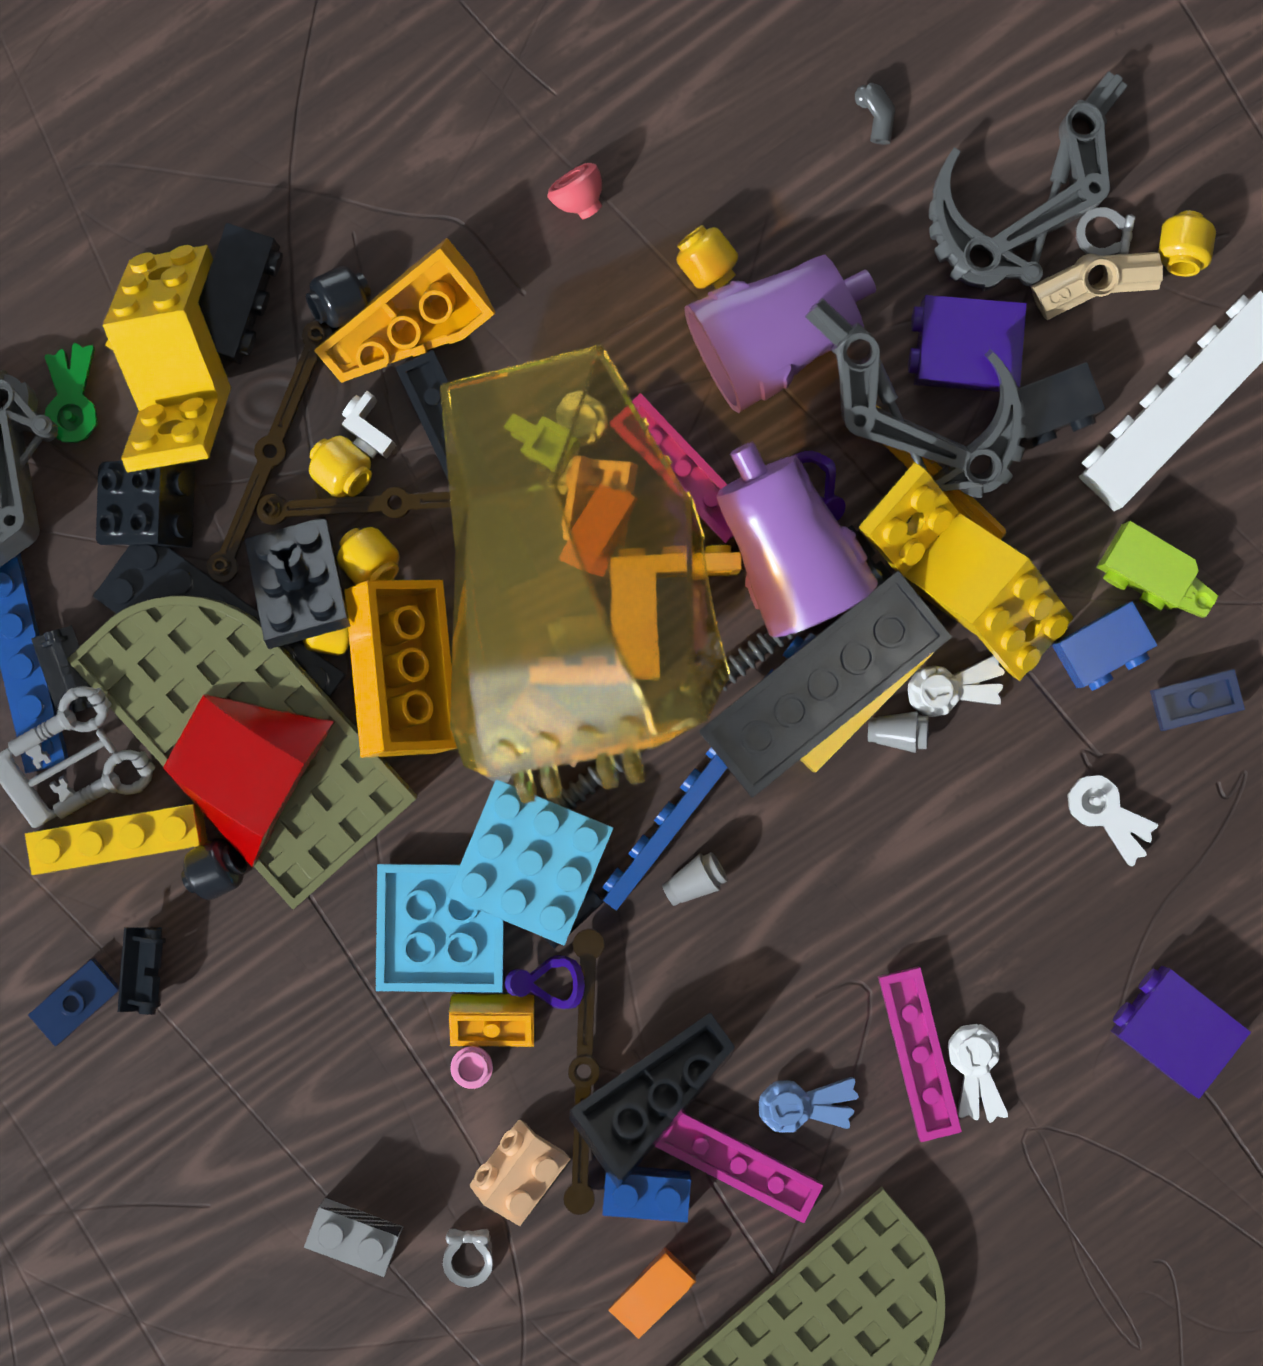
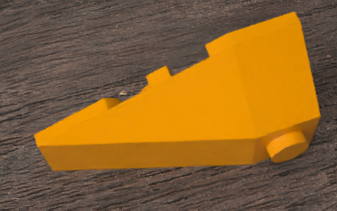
[314,238,496,383]

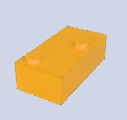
[344,580,460,758]

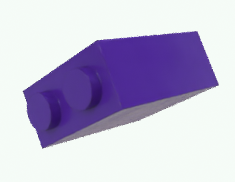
[908,295,1026,392]
[1111,966,1251,1099]

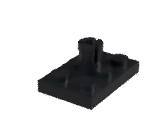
[245,517,351,649]

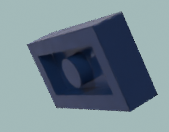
[1150,669,1245,731]
[28,958,119,1047]

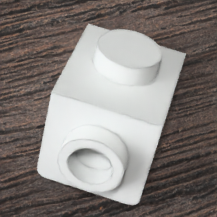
[342,391,396,459]

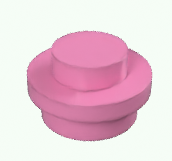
[451,1046,493,1089]

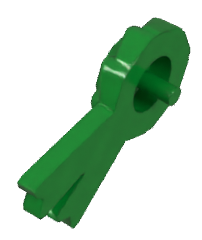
[45,343,98,443]

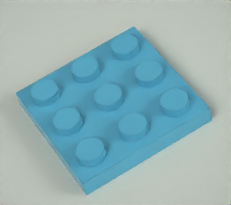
[447,779,613,945]
[376,864,504,992]

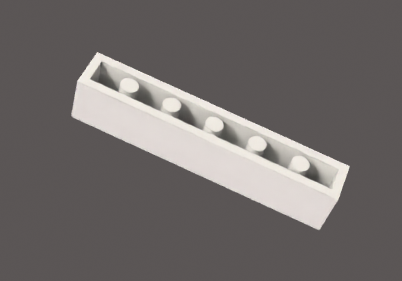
[1078,291,1263,511]

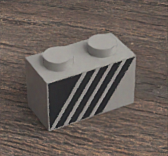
[304,1198,403,1277]

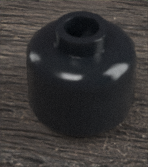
[306,265,371,328]
[181,838,247,900]

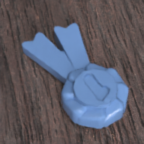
[759,1077,859,1132]

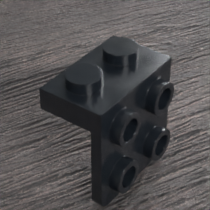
[96,461,195,548]

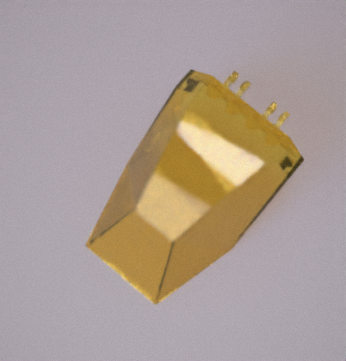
[440,345,730,804]

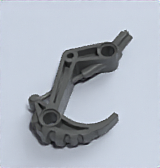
[929,71,1128,292]
[805,298,1027,498]
[0,370,58,567]

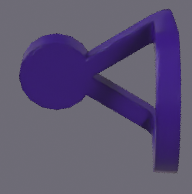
[793,451,846,520]
[505,955,585,1009]

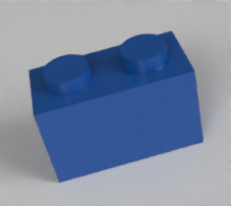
[1052,602,1157,691]
[602,1166,691,1222]

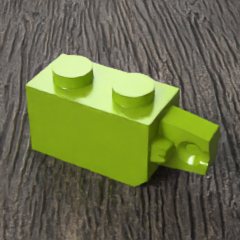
[1097,521,1218,618]

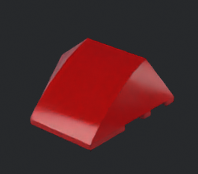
[163,694,335,867]

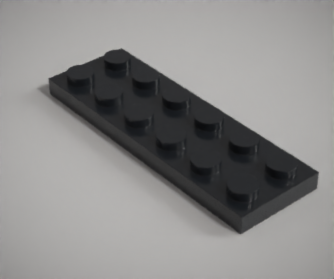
[93,545,347,698]
[698,571,952,798]

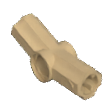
[1031,252,1163,320]

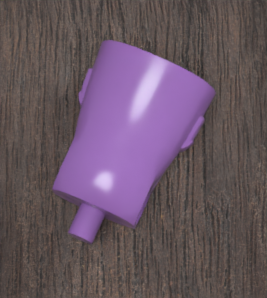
[685,255,876,413]
[716,442,878,637]

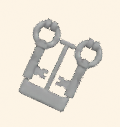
[0,686,155,828]

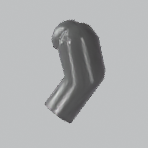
[855,83,895,145]

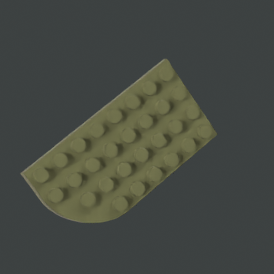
[67,595,418,910]
[674,1186,945,1366]

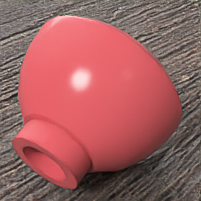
[547,163,602,219]

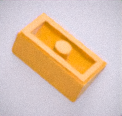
[449,994,535,1047]

